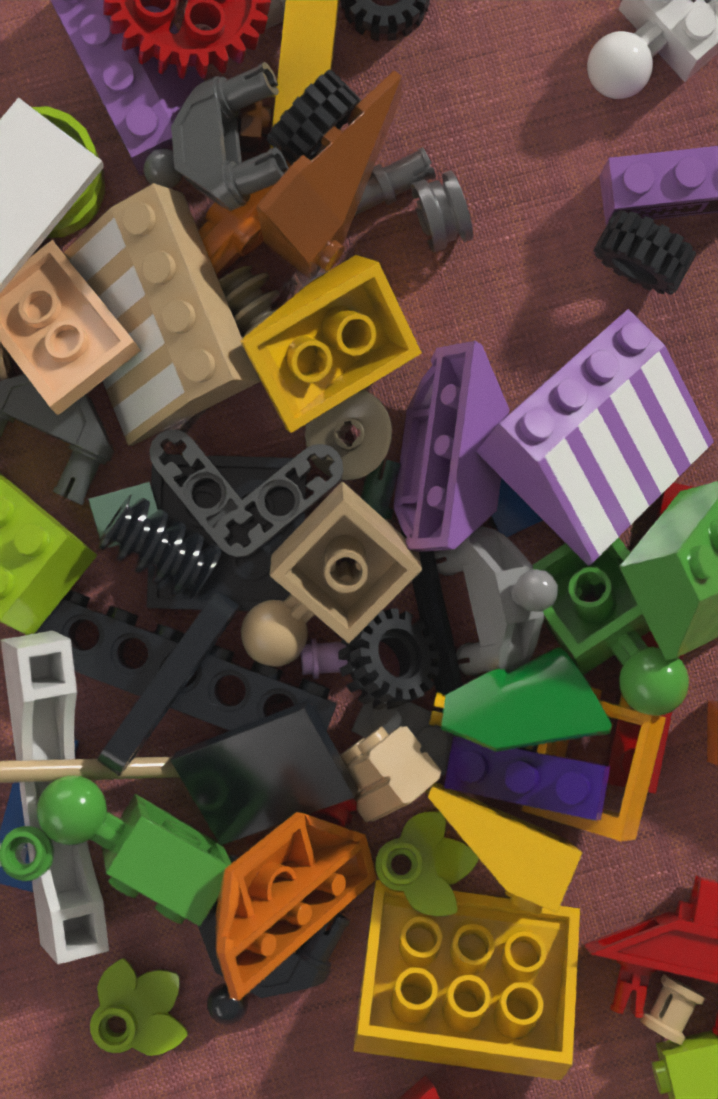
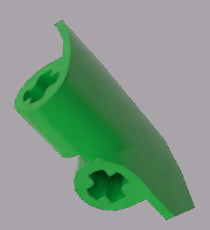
[441,647,611,752]

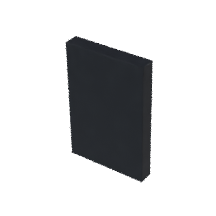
[170,700,358,845]

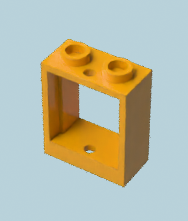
[522,687,666,841]

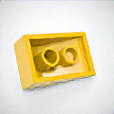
[240,255,422,433]
[425,782,582,915]

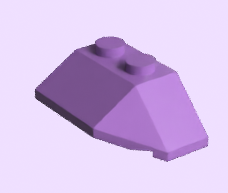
[393,341,510,552]

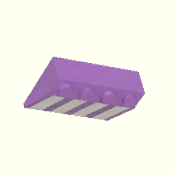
[476,309,714,566]

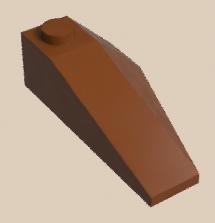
[257,71,402,280]

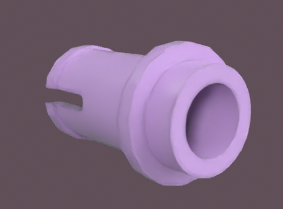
[301,638,348,679]

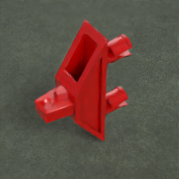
[583,876,718,1035]

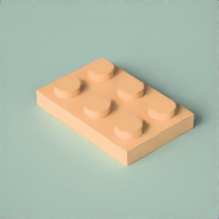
[0,240,141,415]

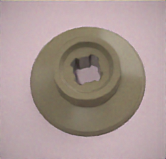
[305,390,392,480]

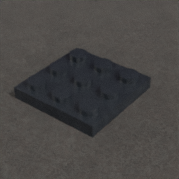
[147,454,307,611]

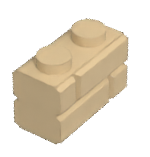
[340,726,442,822]

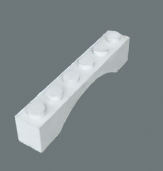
[1,631,109,964]

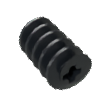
[98,495,221,599]

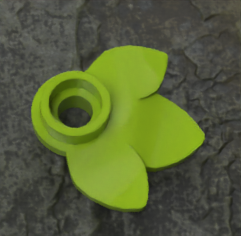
[375,812,479,917]
[90,958,188,1056]

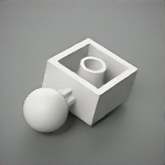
[587,0,718,99]

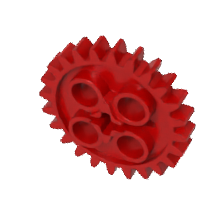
[103,0,271,79]

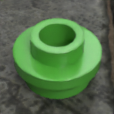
[0,826,54,881]

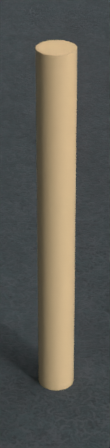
[0,757,180,783]

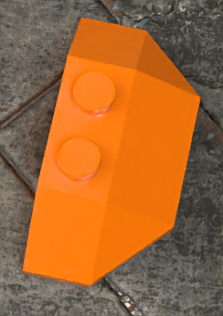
[216,812,377,1001]

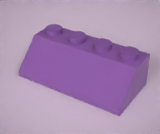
[50,0,204,176]

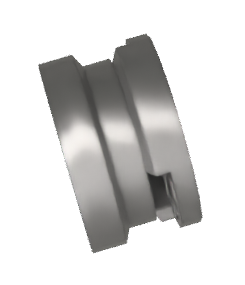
[411,170,473,252]

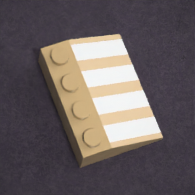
[63,183,260,445]

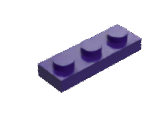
[444,736,610,821]

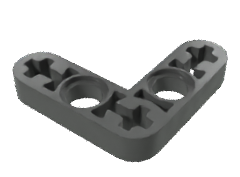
[149,429,344,558]

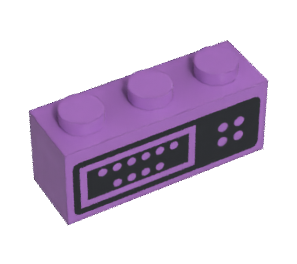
[600,146,718,225]

